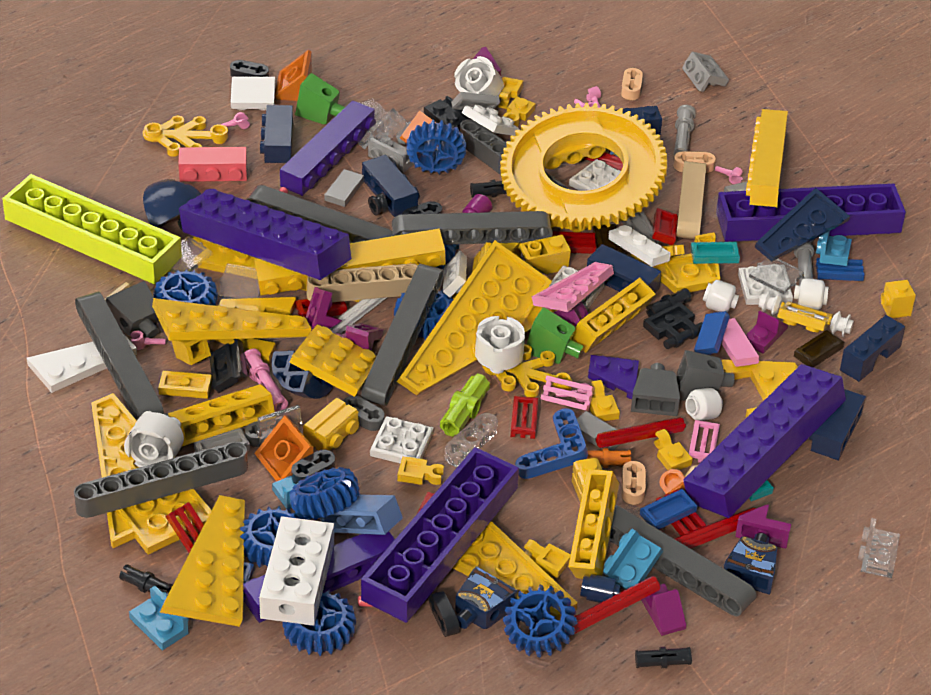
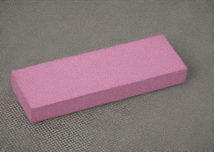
[721,318,759,367]

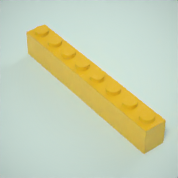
[746,109,788,207]
[254,228,446,296]

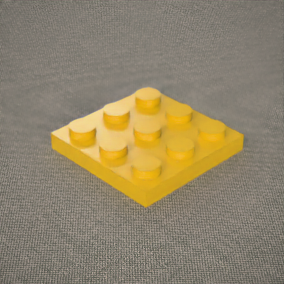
[290,324,377,397]

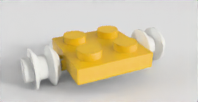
[758,290,854,337]

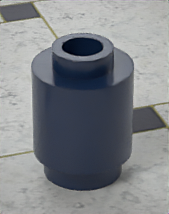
[580,574,621,603]

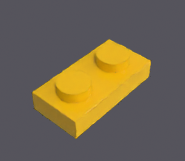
[158,371,212,399]

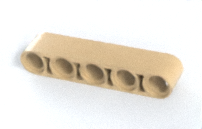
[676,161,706,239]
[307,264,418,302]

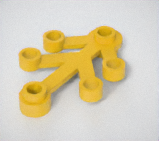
[143,115,228,157]
[482,344,572,398]

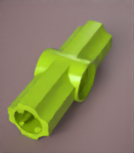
[440,373,490,437]

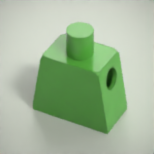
[295,73,345,125]
[524,307,584,364]

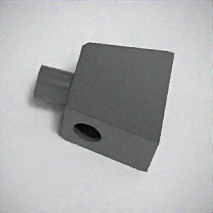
[106,281,159,338]
[676,350,734,401]
[631,363,680,416]

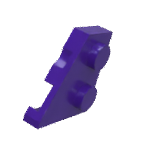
[588,355,639,399]

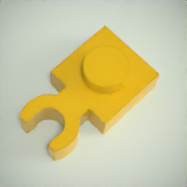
[503,97,536,127]
[661,245,685,257]
[397,456,444,485]

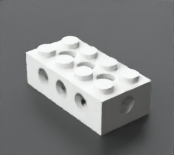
[259,516,334,626]

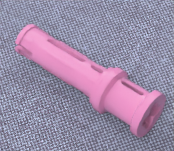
[244,349,288,412]

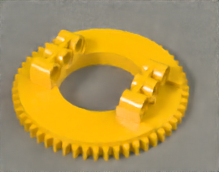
[500,103,667,232]

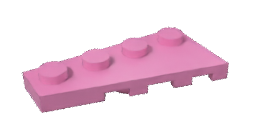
[532,262,614,312]

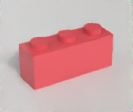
[178,147,247,182]

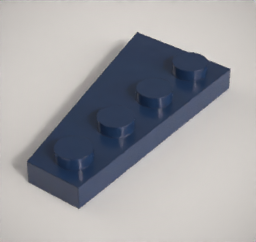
[755,188,850,262]

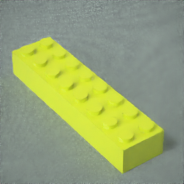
[2,174,182,284]

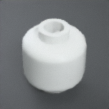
[794,278,829,310]
[703,280,739,312]
[685,388,723,421]

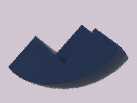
[143,179,201,228]
[272,350,333,399]

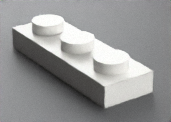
[608,225,671,267]
[443,251,467,297]

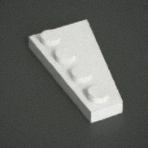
[27,334,137,393]

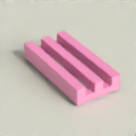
[540,375,595,411]
[689,420,720,463]

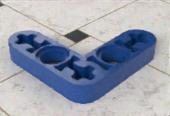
[515,408,588,479]

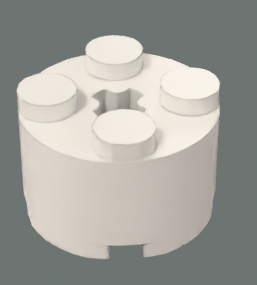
[454,56,504,96]
[475,316,525,374]
[124,411,184,468]

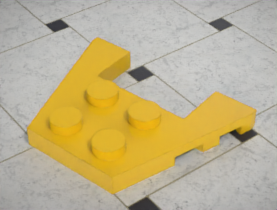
[631,232,720,293]
[214,297,296,364]
[721,359,798,418]

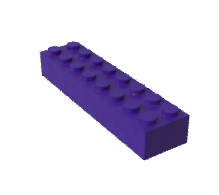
[716,183,906,242]
[179,188,352,280]
[683,364,846,518]
[361,447,519,623]

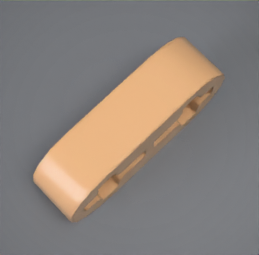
[621,68,643,100]
[673,151,716,173]
[621,461,646,505]

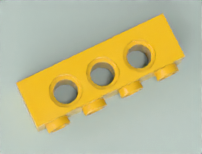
[572,278,656,353]
[168,384,275,446]
[568,469,620,579]

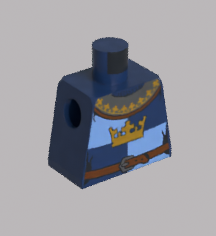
[724,533,777,595]
[455,566,517,629]

